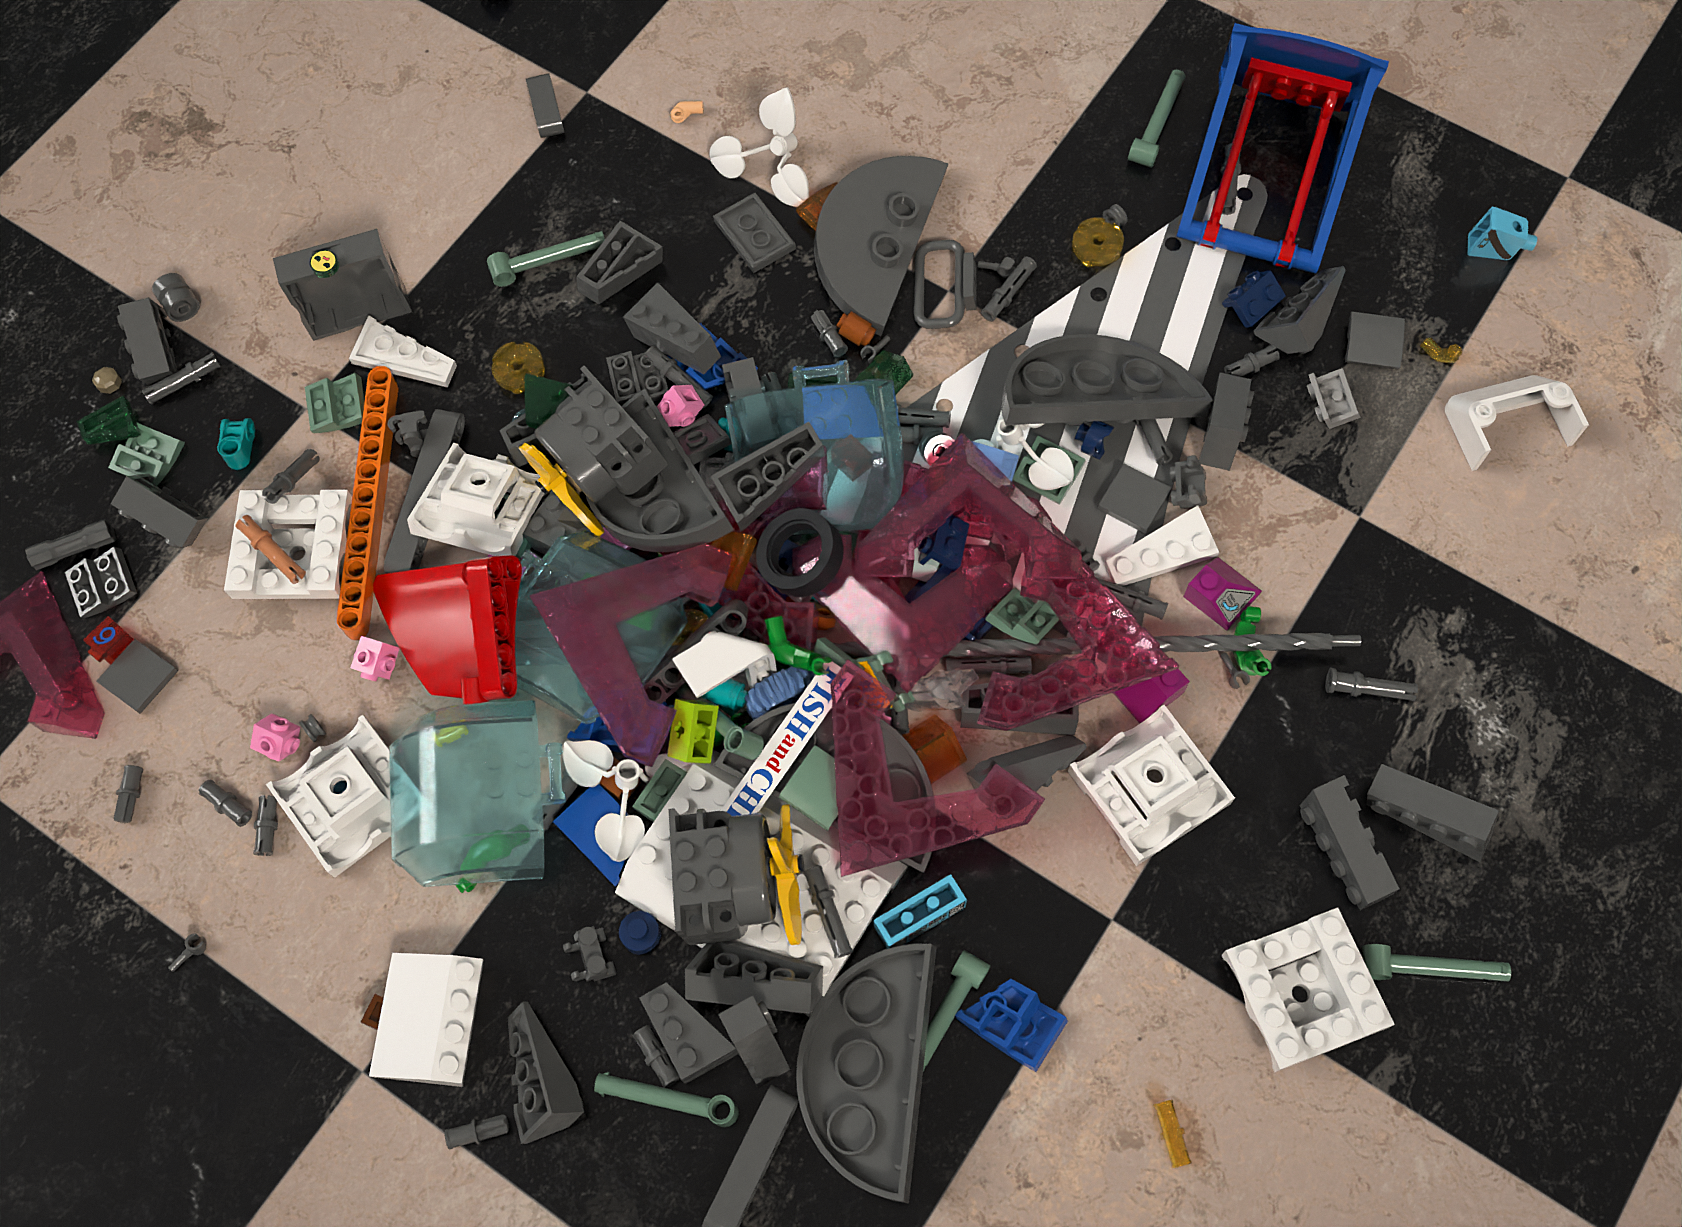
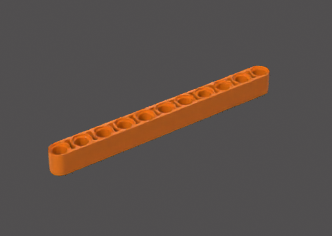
[337,366,398,640]

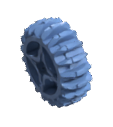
[745,666,815,720]

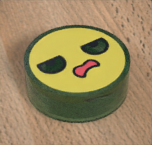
[310,250,339,278]

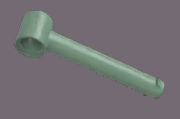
[1128,70,1185,168]
[487,231,605,287]
[675,682,764,760]
[1362,944,1511,981]
[923,950,991,1071]
[594,1072,739,1127]

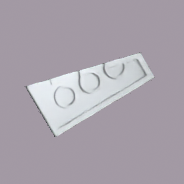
[349,316,457,387]
[1105,505,1219,587]

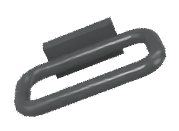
[914,240,977,329]

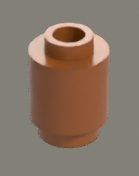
[837,311,877,347]

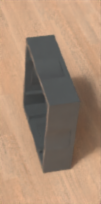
[273,229,412,341]

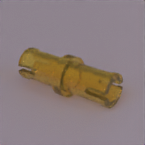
[1153,1099,1192,1168]

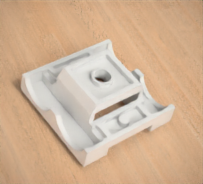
[407,443,551,556]
[224,490,352,599]
[1068,705,1235,866]
[266,715,431,878]
[1222,908,1395,1072]

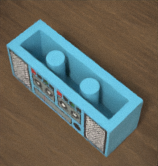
[873,874,967,949]

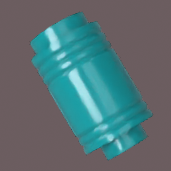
[700,678,748,711]

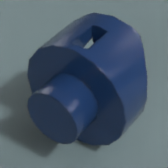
[1075,421,1115,460]
[619,911,661,955]

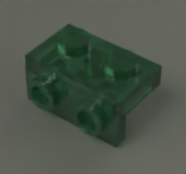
[852,350,913,406]

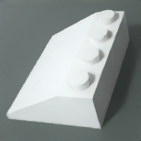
[369,953,483,1087]

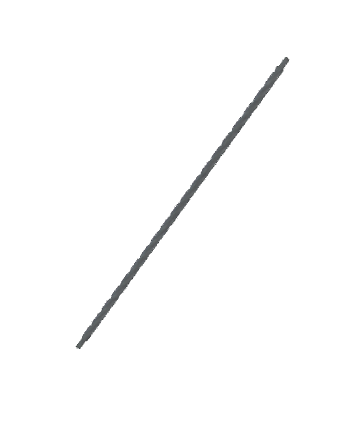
[515,633,1361,665]

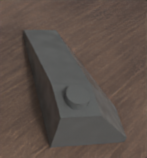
[1254,266,1346,354]
[967,735,1087,821]
[508,1002,584,1144]

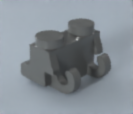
[387,410,428,457]
[1170,455,1207,508]
[563,926,616,981]

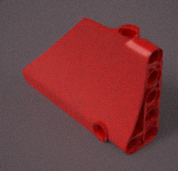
[373,555,522,705]

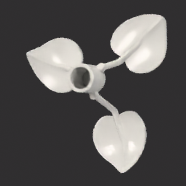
[709,87,811,207]
[951,418,1074,490]
[563,740,694,862]

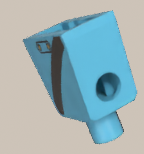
[1467,207,1537,260]

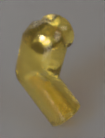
[1420,337,1463,363]

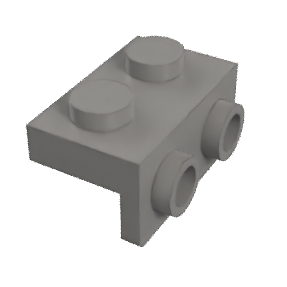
[1307,368,1361,429]

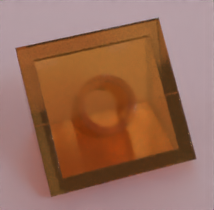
[902,714,967,784]

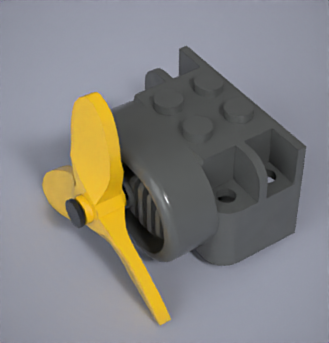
[519,366,669,537]
[668,804,804,945]

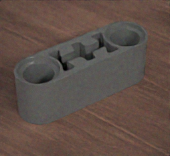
[526,73,565,138]

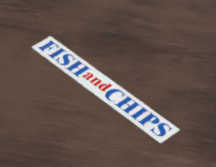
[720,662,853,816]

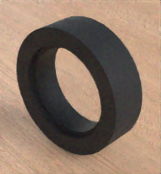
[756,508,844,597]

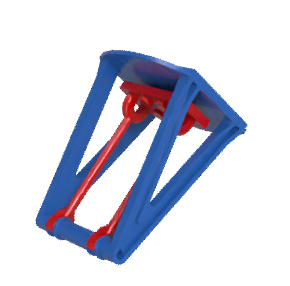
[1176,23,1389,274]

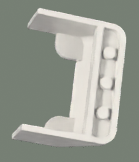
[1445,375,1589,471]
[672,631,777,719]

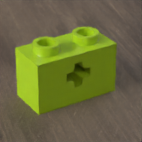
[667,699,719,763]

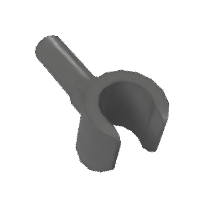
[978,257,1015,278]
[861,335,890,364]
[1221,652,1250,689]
[168,933,206,972]

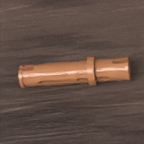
[235,515,306,584]

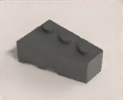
[577,221,663,304]
[117,297,177,385]
[722,357,779,457]
[1199,373,1254,471]
[111,474,208,548]
[639,982,739,1084]

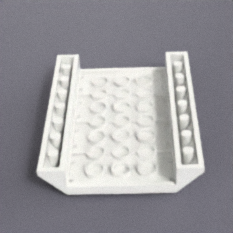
[615,749,908,1017]

